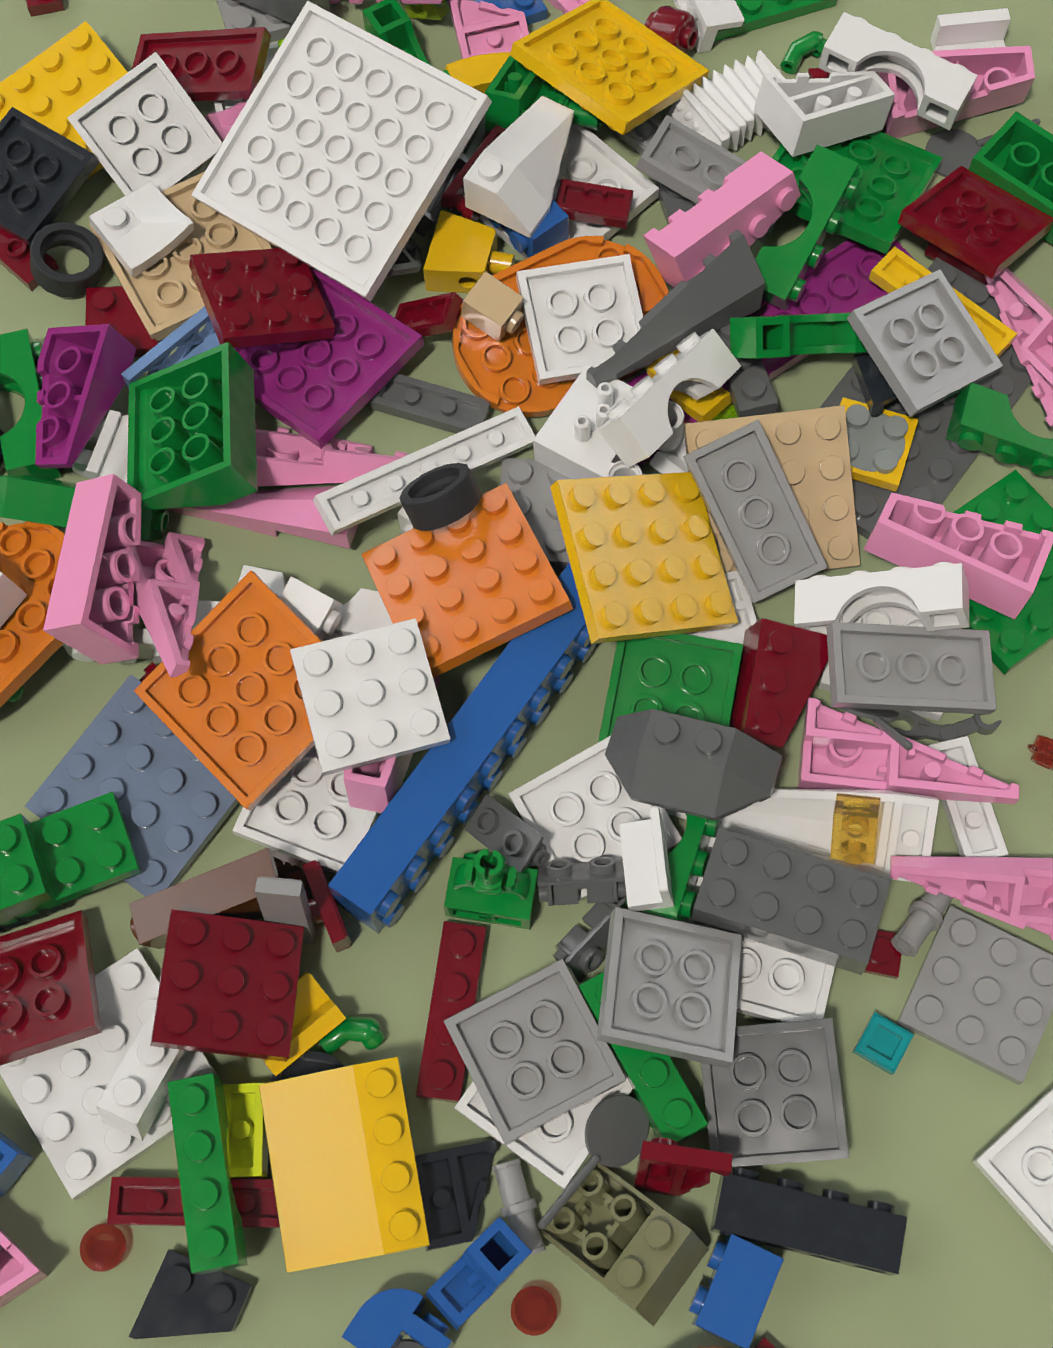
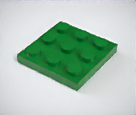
[598,634,743,742]

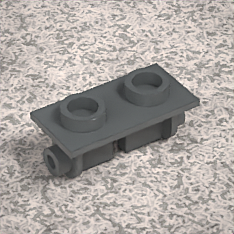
[465,794,549,873]
[537,857,626,906]
[553,898,629,982]

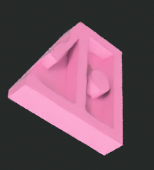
[447,0,529,59]

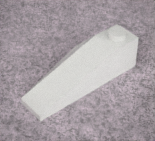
[463,96,574,238]

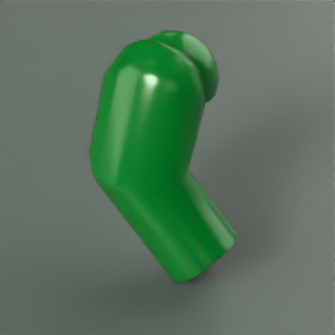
[780,31,827,74]
[318,1015,385,1055]

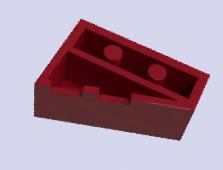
[729,618,828,751]

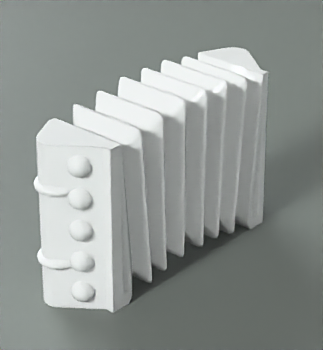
[669,50,785,151]

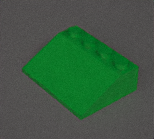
[127,342,258,510]

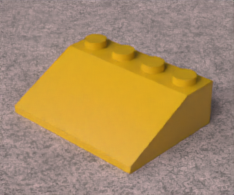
[259,1057,429,1273]

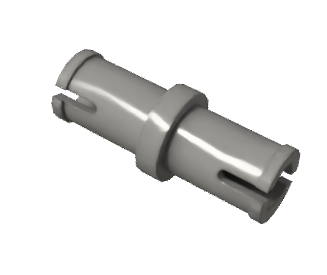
[891,892,953,957]
[492,1158,546,1255]

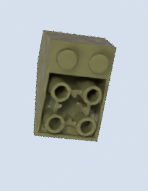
[538,1156,709,1327]

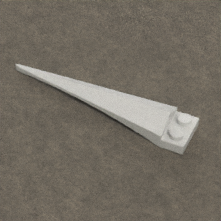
[664,788,939,882]

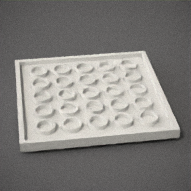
[191,1,492,302]

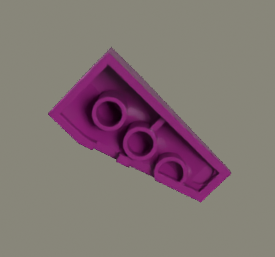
[35,324,136,468]

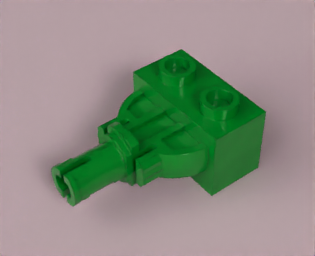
[485,56,603,132]
[444,849,538,930]

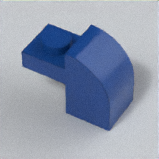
[425,1217,532,1330]
[341,1288,454,1348]

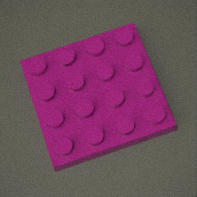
[234,267,425,449]

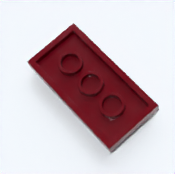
[132,27,271,101]

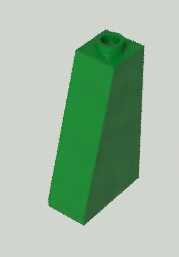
[0,475,169,541]

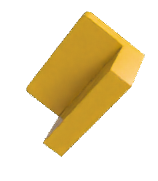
[262,972,346,1077]

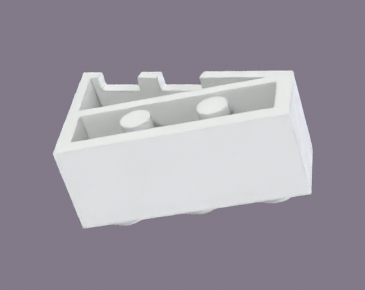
[754,71,895,157]

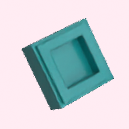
[852,1012,914,1075]

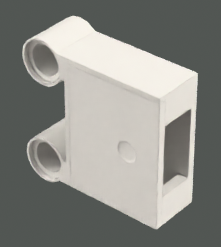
[533,364,684,479]

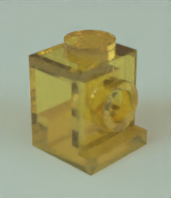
[830,793,880,865]

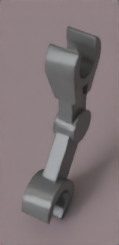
[894,710,1001,742]

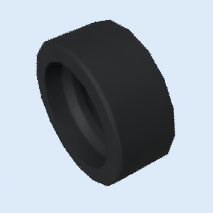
[30,222,103,298]
[399,463,482,531]

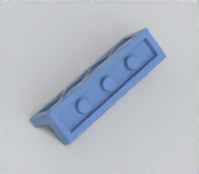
[121,306,220,390]

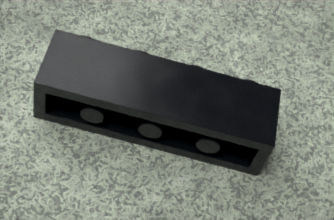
[710,1167,907,1276]

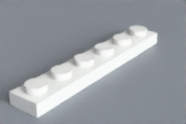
[313,406,535,536]

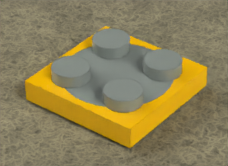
[840,397,918,492]

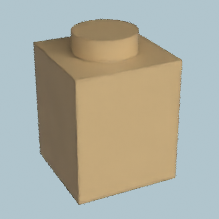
[461,271,524,342]

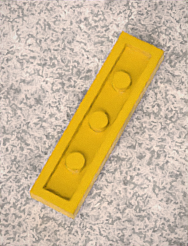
[869,246,1017,358]

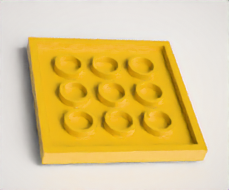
[510,0,710,135]
[0,21,128,180]
[550,472,738,644]

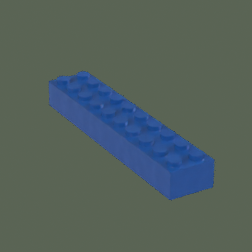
[328,562,596,934]

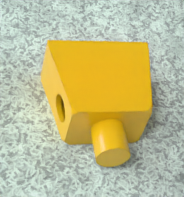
[423,211,515,293]

